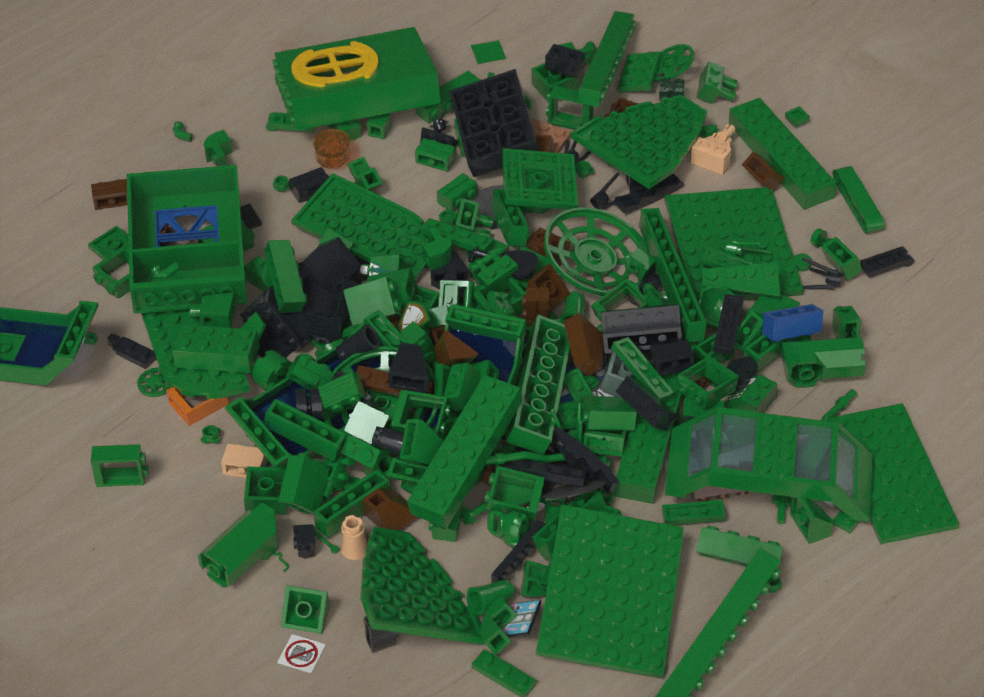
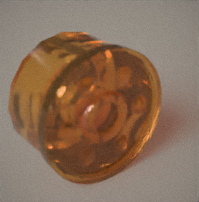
[313,129,351,168]

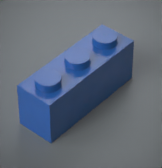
[762,304,824,342]

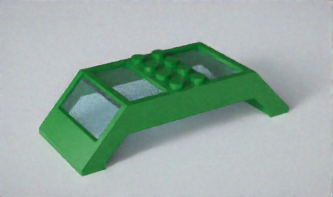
[665,407,872,522]

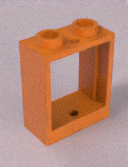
[166,387,228,426]

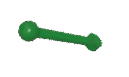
[314,526,339,554]

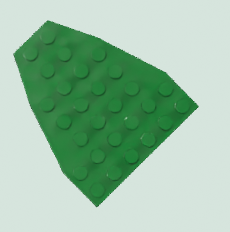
[571,95,708,189]
[360,526,484,645]

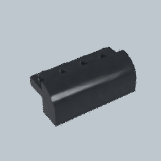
[601,304,682,353]

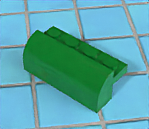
[532,490,622,563]

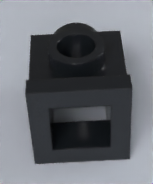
[293,524,315,558]

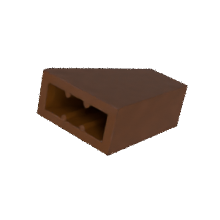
[564,313,603,376]

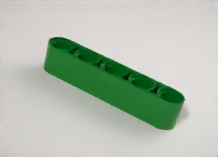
[832,166,884,234]

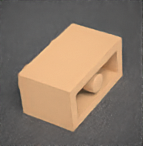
[221,444,268,478]

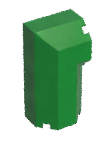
[781,337,866,388]
[198,502,279,587]

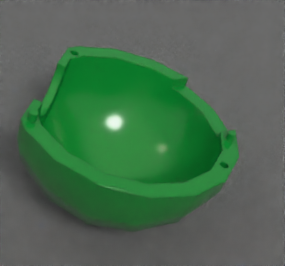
[698,285,743,330]

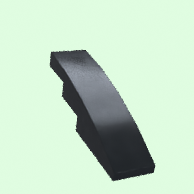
[613,173,684,213]
[552,427,619,494]

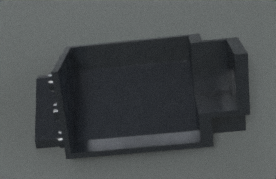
[240,237,362,358]

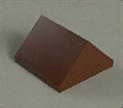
[527,263,570,312]
[434,330,478,367]

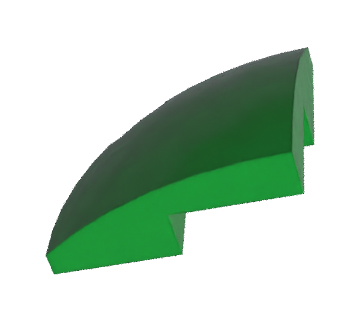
[521,560,551,598]

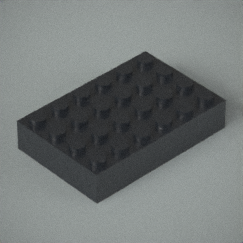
[449,69,540,177]

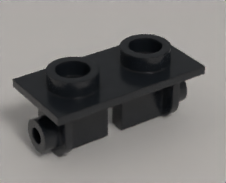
[420,127,458,146]

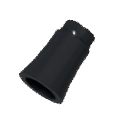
[336,324,381,361]
[371,426,404,456]

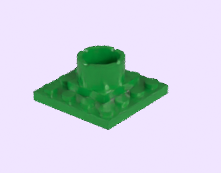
[502,148,578,214]

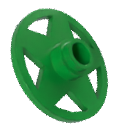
[655,44,695,81]

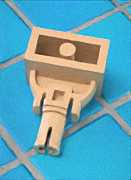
[691,124,735,175]

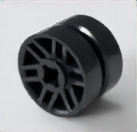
[295,387,324,422]

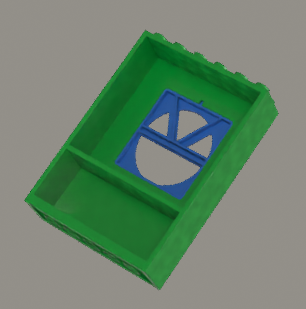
[127,165,247,314]

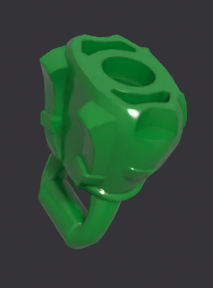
[487,510,529,548]

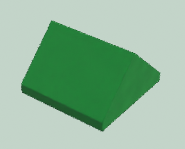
[281,585,330,634]

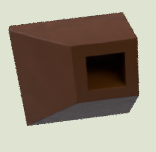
[362,488,419,531]

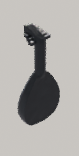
[468,246,538,280]

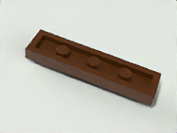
[356,365,434,396]

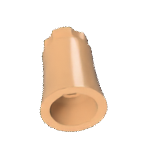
[341,515,367,560]

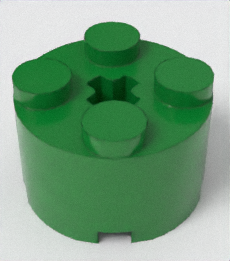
[251,350,292,391]

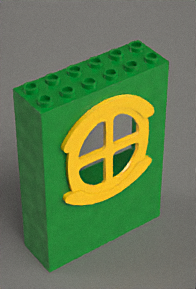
[272,27,441,131]

